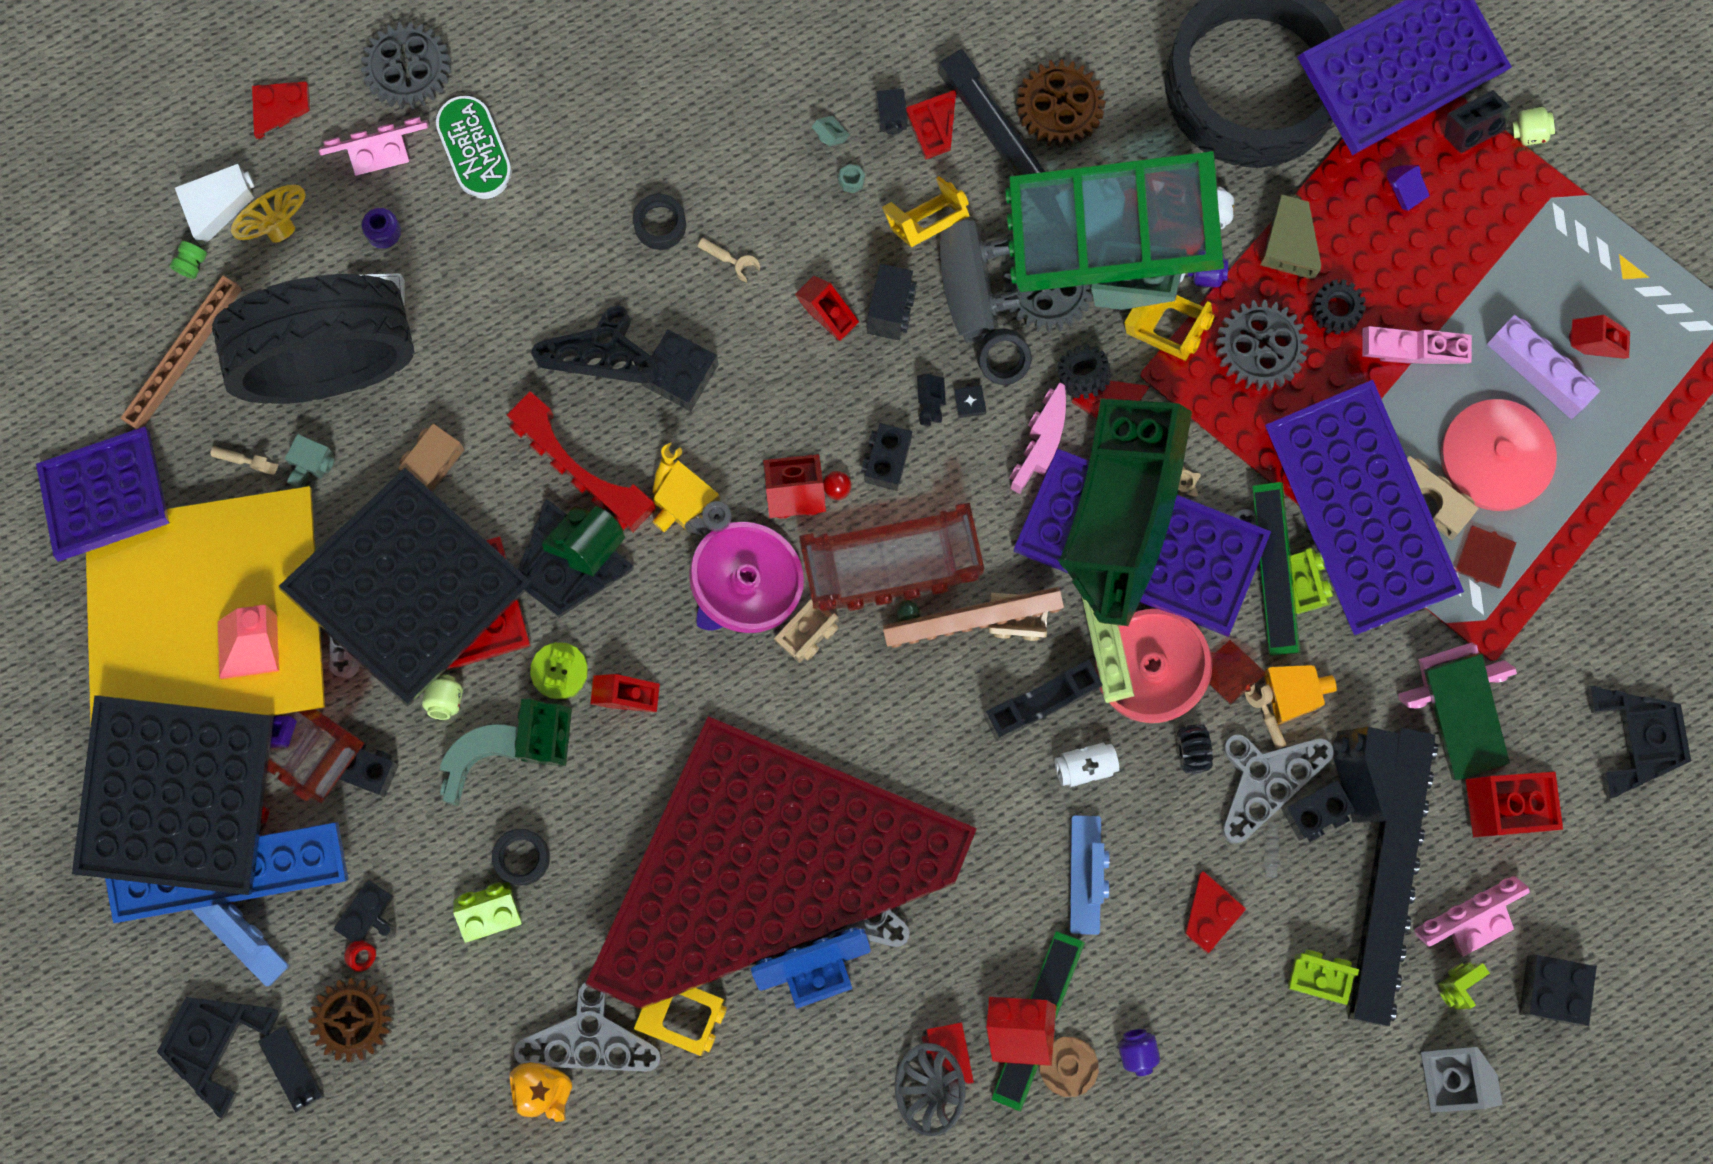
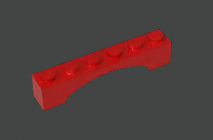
[507,391,656,533]

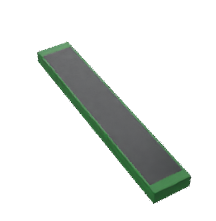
[1253,482,1300,656]
[991,931,1085,1112]

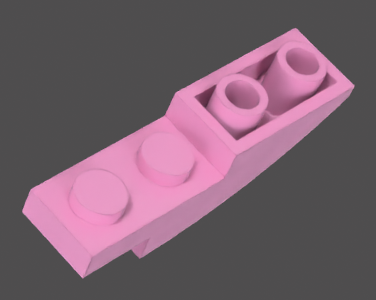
[1363,326,1472,364]
[1009,383,1066,494]

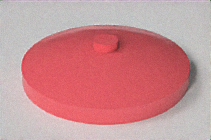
[1440,399,1557,511]
[1095,609,1212,723]

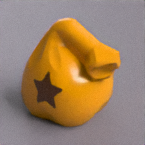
[509,1062,573,1122]

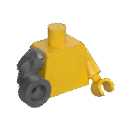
[652,442,731,535]

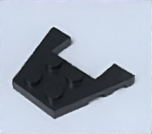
[518,499,634,618]
[1587,686,1691,799]
[157,997,281,1119]

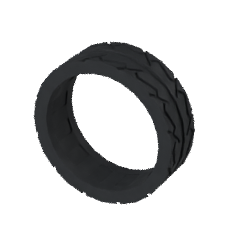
[1165,0,1345,168]
[212,274,414,404]

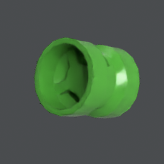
[169,241,207,279]

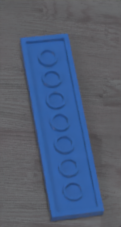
[105,822,349,923]

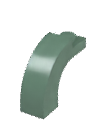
[439,724,519,806]

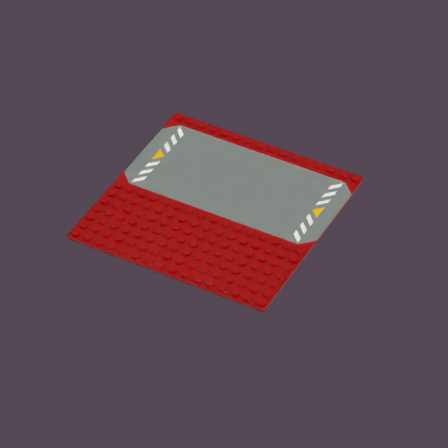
[1140,96,1713,661]

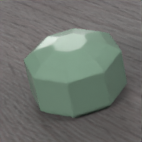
[838,164,865,193]

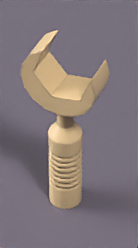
[698,238,760,282]
[211,446,279,475]
[1245,683,1287,749]

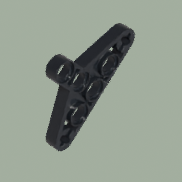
[531,306,659,383]

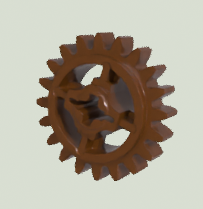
[308,978,394,1062]

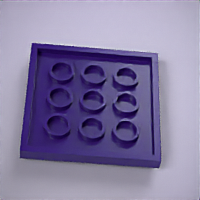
[36,427,170,562]

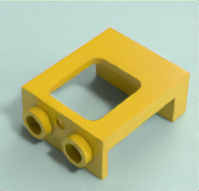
[882,176,969,247]
[1124,295,1214,361]
[634,988,727,1056]

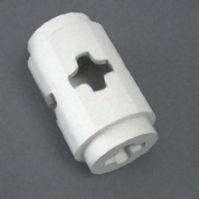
[1054,743,1119,787]

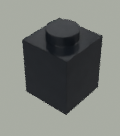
[876,88,908,135]

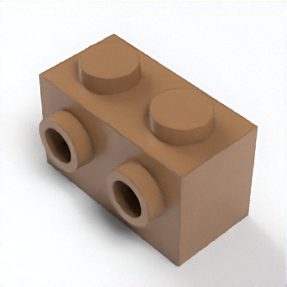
[398,424,465,492]

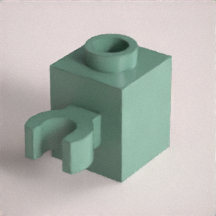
[285,434,334,489]

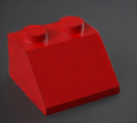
[763,454,826,519]
[987,997,1056,1066]

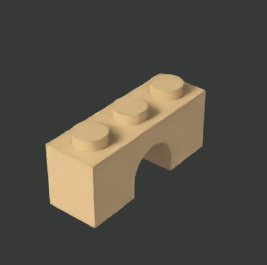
[1407,456,1479,540]

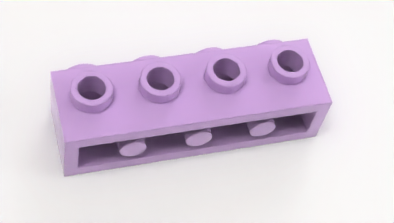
[1487,315,1601,420]

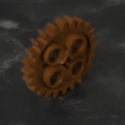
[1016,59,1106,148]

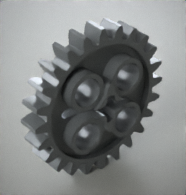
[361,22,451,109]
[1003,242,1093,333]
[1215,300,1309,391]

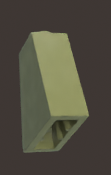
[1260,194,1321,280]

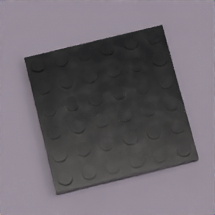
[279,468,531,707]
[72,695,274,895]

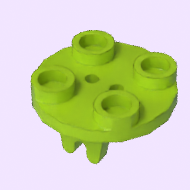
[530,642,588,700]

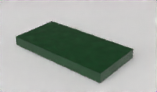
[1424,653,1510,781]

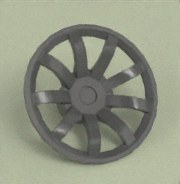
[895,1043,966,1136]

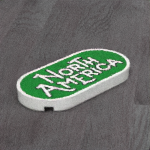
[436,96,512,199]

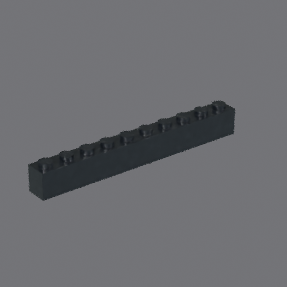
[1348,728,1438,1027]

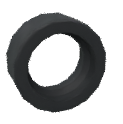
[632,193,687,250]
[976,328,1032,385]
[492,829,550,886]

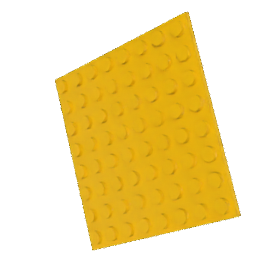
[86,486,325,727]

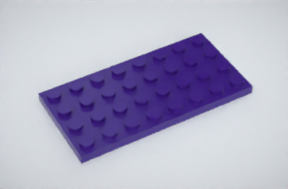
[1297,0,1512,155]
[1265,380,1464,636]
[1014,449,1271,637]

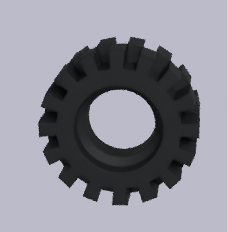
[1311,279,1366,334]
[1058,345,1111,399]

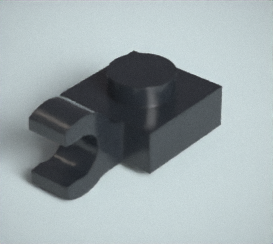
[917,374,946,427]

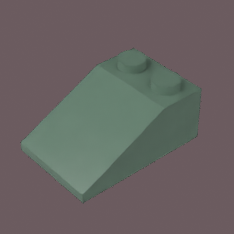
[1091,241,1187,310]

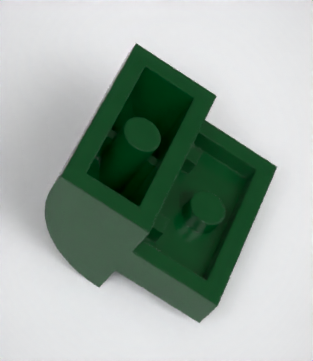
[542,506,625,576]
[515,699,572,766]

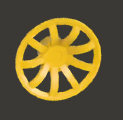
[231,185,306,243]

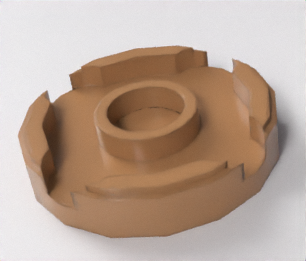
[1039,1037,1099,1097]

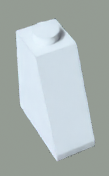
[175,164,255,246]

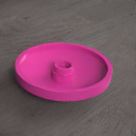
[689,522,804,633]

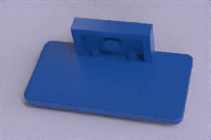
[750,928,871,1009]

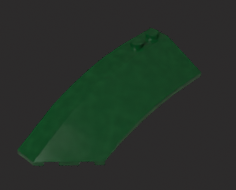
[1057,399,1192,627]

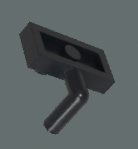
[334,880,396,943]

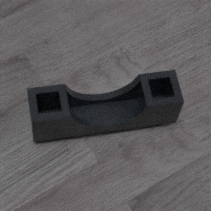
[984,660,1103,742]

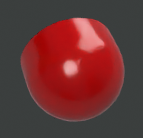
[823,471,852,500]
[344,940,376,972]

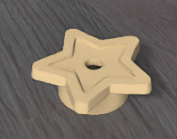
[1177,467,1201,497]

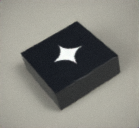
[954,385,986,419]

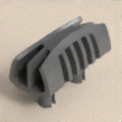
[940,220,1022,343]

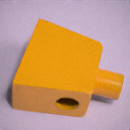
[1263,665,1337,725]

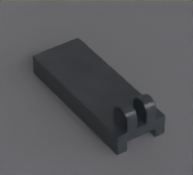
[258,1026,324,1113]

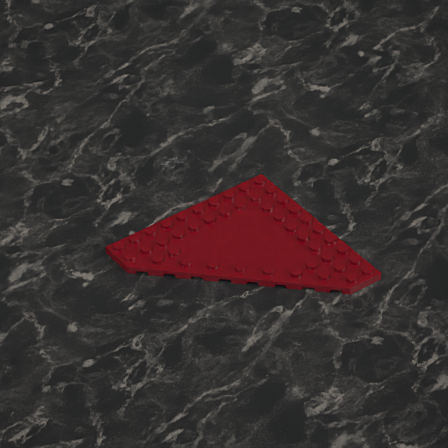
[585,716,977,1009]

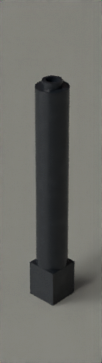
[938,48,1066,226]

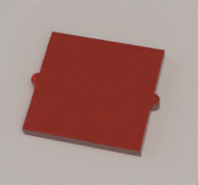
[1455,525,1517,589]
[1209,640,1266,705]

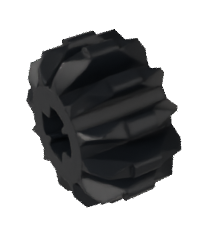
[1176,724,1213,774]

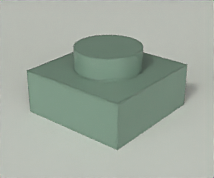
[812,115,850,147]

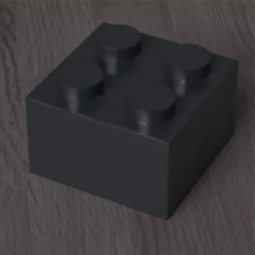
[867,264,917,341]
[642,329,719,412]
[1519,955,1597,1026]

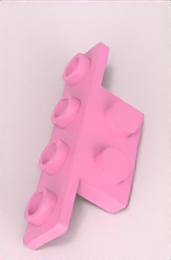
[319,117,429,176]
[1398,643,1517,708]
[1414,876,1530,957]

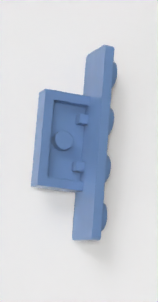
[1070,816,1109,935]
[191,903,289,986]

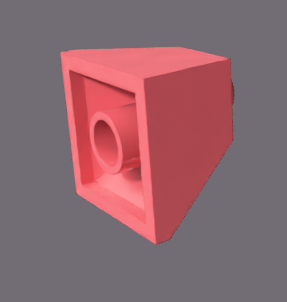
[218,605,279,679]

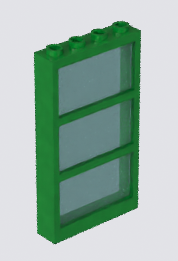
[1005,151,1224,292]

